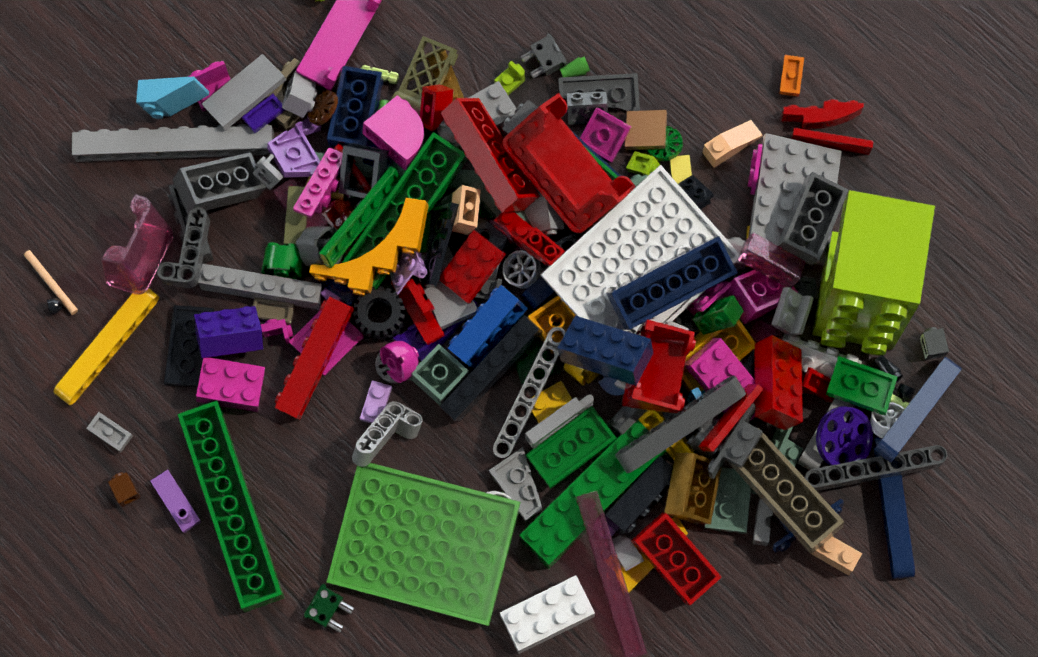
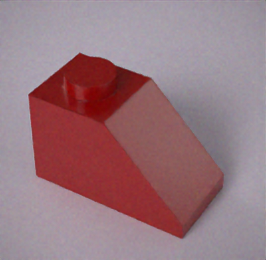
[420,84,454,131]

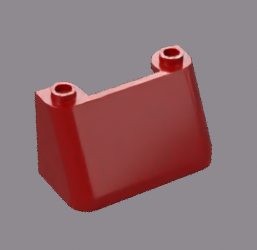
[622,319,696,413]

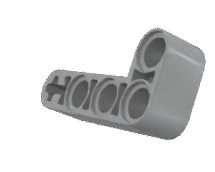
[352,402,423,467]

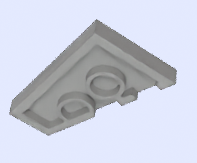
[489,447,543,522]

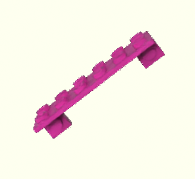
[296,0,382,91]

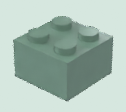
[410,344,469,406]

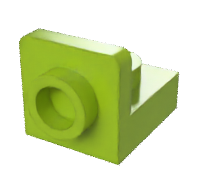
[494,61,525,95]
[626,151,660,176]

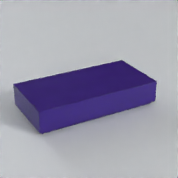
[242,94,285,134]

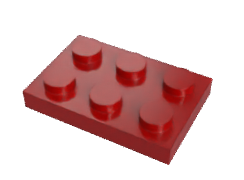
[439,230,506,304]

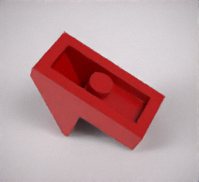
[802,367,834,403]

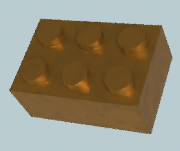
[664,452,721,524]

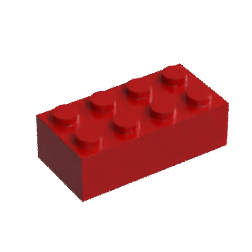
[755,335,803,430]
[631,513,721,605]

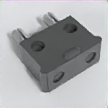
[521,33,567,78]

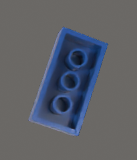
[448,285,528,370]

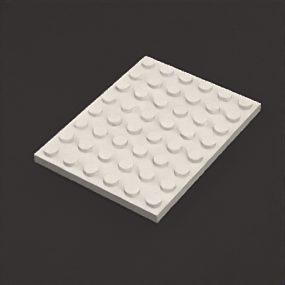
[540,165,742,334]

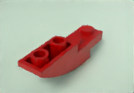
[781,99,864,130]
[494,211,565,266]

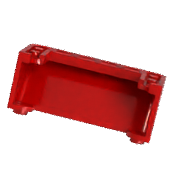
[502,93,636,233]

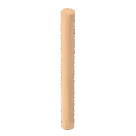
[24,250,78,315]

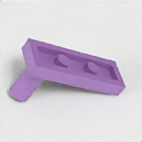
[151,470,201,533]

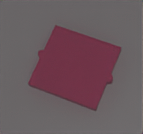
[484,216,521,251]

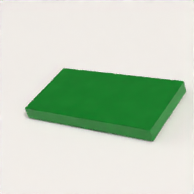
[526,406,617,489]

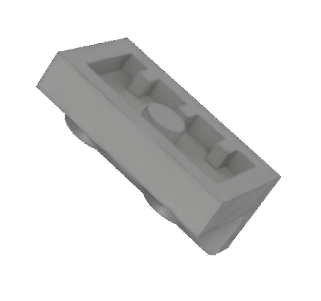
[771,287,814,335]

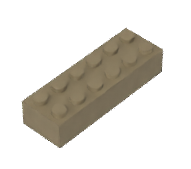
[727,428,844,554]

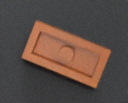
[779,55,804,97]

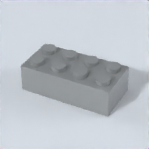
[433,81,516,152]

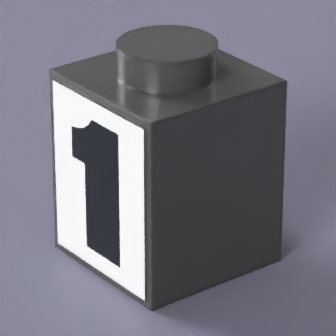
[920,327,949,361]

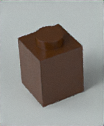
[108,472,141,507]

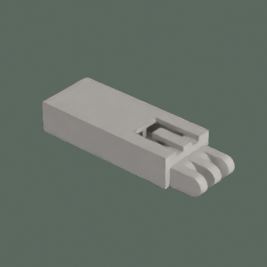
[525,395,594,449]

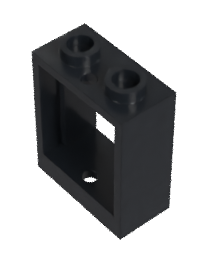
[338,143,389,199]

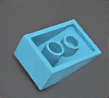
[136,76,209,119]

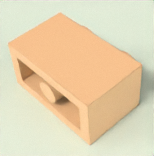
[451,185,481,235]
[812,536,862,576]

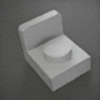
[253,154,284,190]

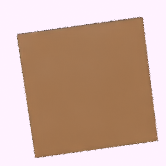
[625,110,667,150]

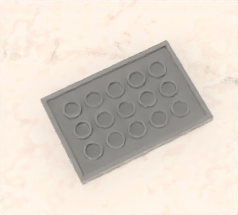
[747,133,842,266]

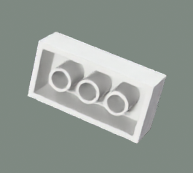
[500,575,595,654]

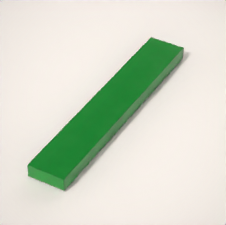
[319,166,401,268]

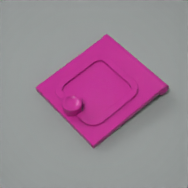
[289,311,364,376]

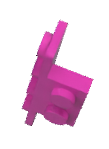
[293,148,343,218]

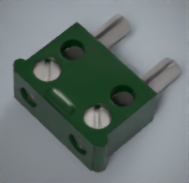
[304,584,354,632]

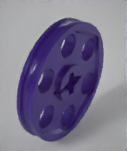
[816,406,873,469]

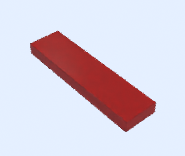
[791,128,873,155]
[698,384,763,452]

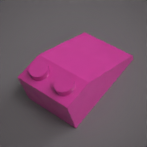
[724,261,798,324]

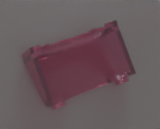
[102,194,173,294]

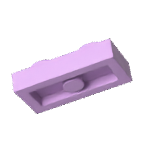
[360,380,392,424]

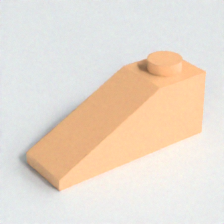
[703,120,763,168]

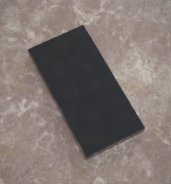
[164,305,215,388]

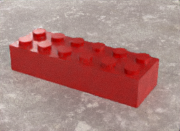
[441,98,540,212]

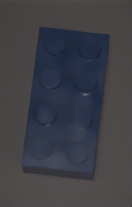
[327,66,383,148]
[557,315,653,386]

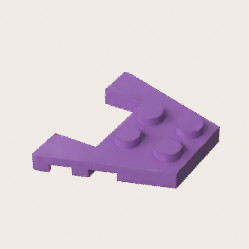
[267,116,341,177]

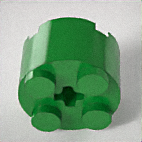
[261,242,304,280]

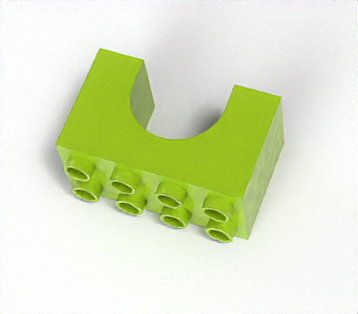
[812,190,935,355]

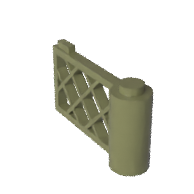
[391,36,458,117]

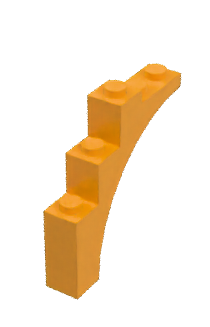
[309,198,429,296]

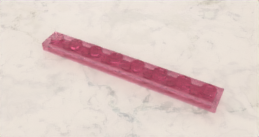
[576,490,647,657]

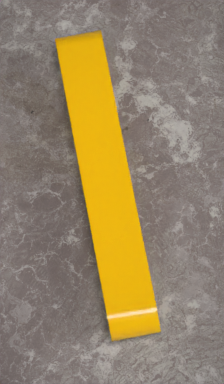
[53,284,159,405]

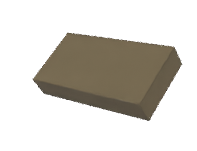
[253,297,295,325]

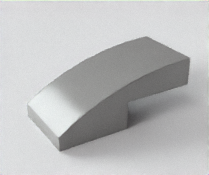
[606,534,644,571]

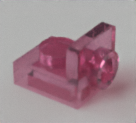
[749,319,783,343]

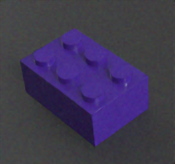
[194,306,263,358]

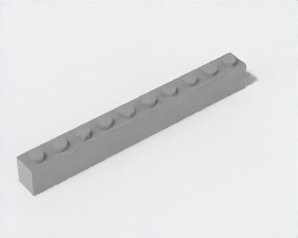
[72,124,274,162]

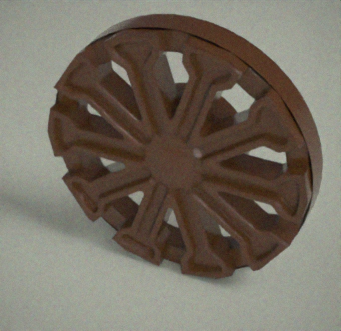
[308,90,338,126]

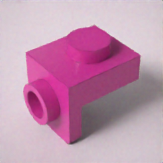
[261,319,293,344]

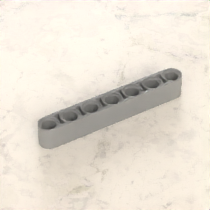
[493,327,566,458]

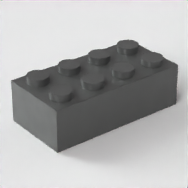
[172,152,266,214]
[776,172,848,266]

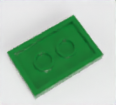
[826,356,897,416]

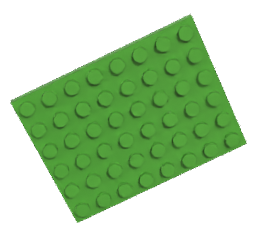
[327,463,521,626]

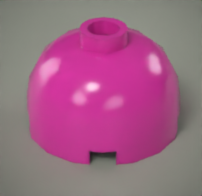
[380,341,419,383]

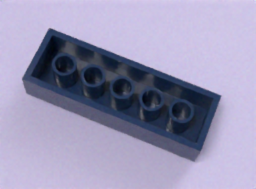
[606,236,738,330]

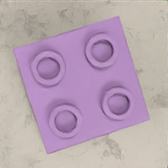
[390,252,427,294]

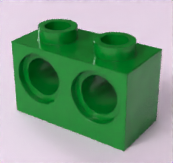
[692,295,744,335]

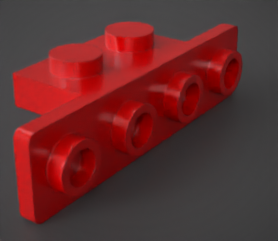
[391,278,444,345]

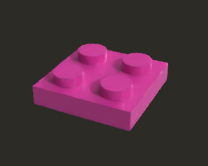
[580,107,632,162]

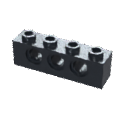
[436,192,511,253]

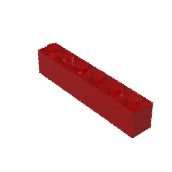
[275,296,354,420]

